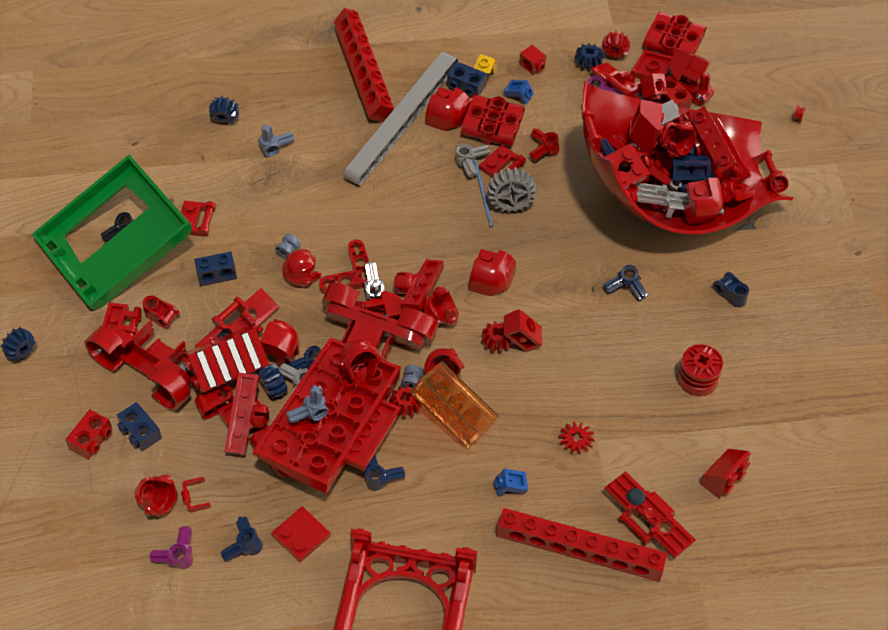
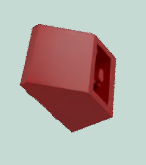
[629,100,664,155]
[700,448,751,499]

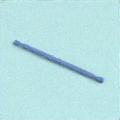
[474,159,493,228]

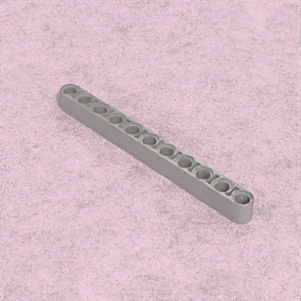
[343,52,459,186]

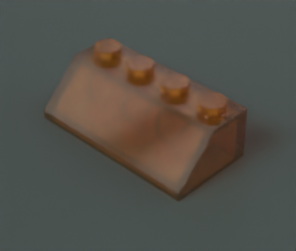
[410,361,499,449]

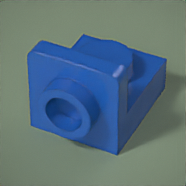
[503,80,534,104]
[494,469,528,496]

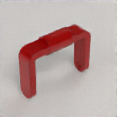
[181,477,211,513]

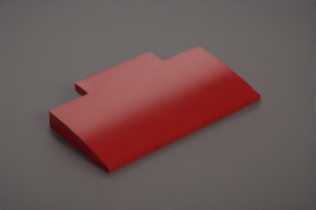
[253,337,401,494]

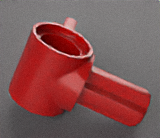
[681,73,714,106]
[529,128,560,161]

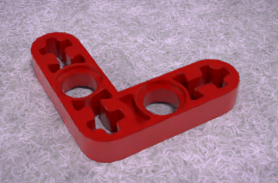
[319,239,369,294]

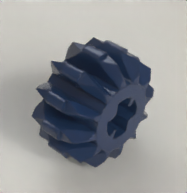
[575,43,604,72]
[209,96,239,124]
[0,327,36,362]
[258,364,288,398]

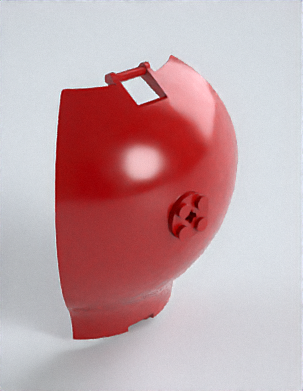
[581,81,794,234]

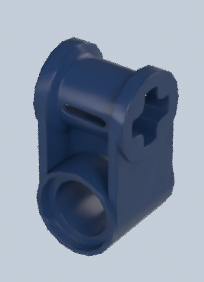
[713,272,749,308]

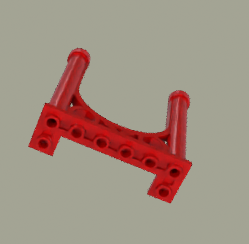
[333,528,478,630]

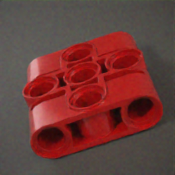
[642,11,707,56]
[461,94,525,147]

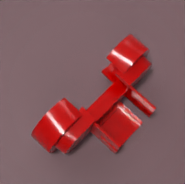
[322,283,439,360]
[84,320,191,411]

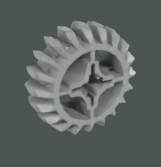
[487,167,537,214]

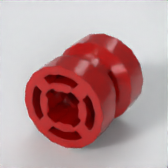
[768,170,789,193]

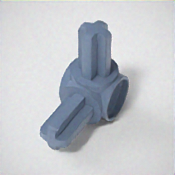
[258,124,294,157]
[286,385,328,423]

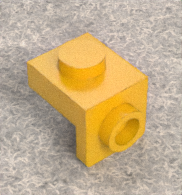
[474,54,497,75]

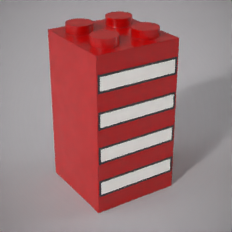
[182,326,270,392]

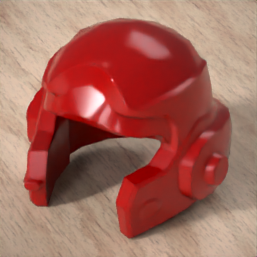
[659,120,696,158]
[282,249,322,287]
[423,286,459,325]
[339,340,381,381]
[424,348,465,388]
[134,474,177,517]

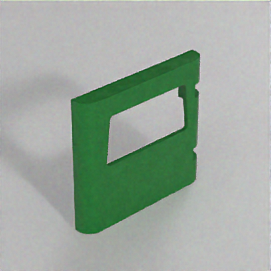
[31,154,192,310]

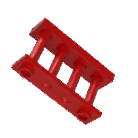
[689,106,751,184]

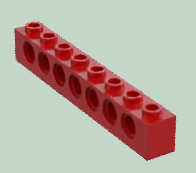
[333,7,394,123]
[496,507,668,582]

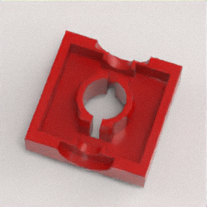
[605,144,650,189]

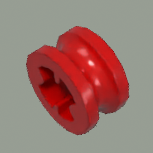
[793,105,806,122]

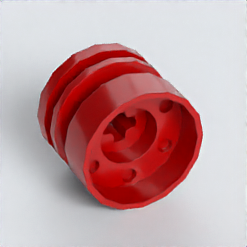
[677,344,724,397]

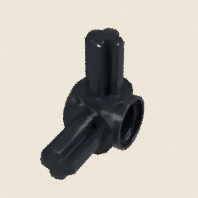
[101,212,133,242]

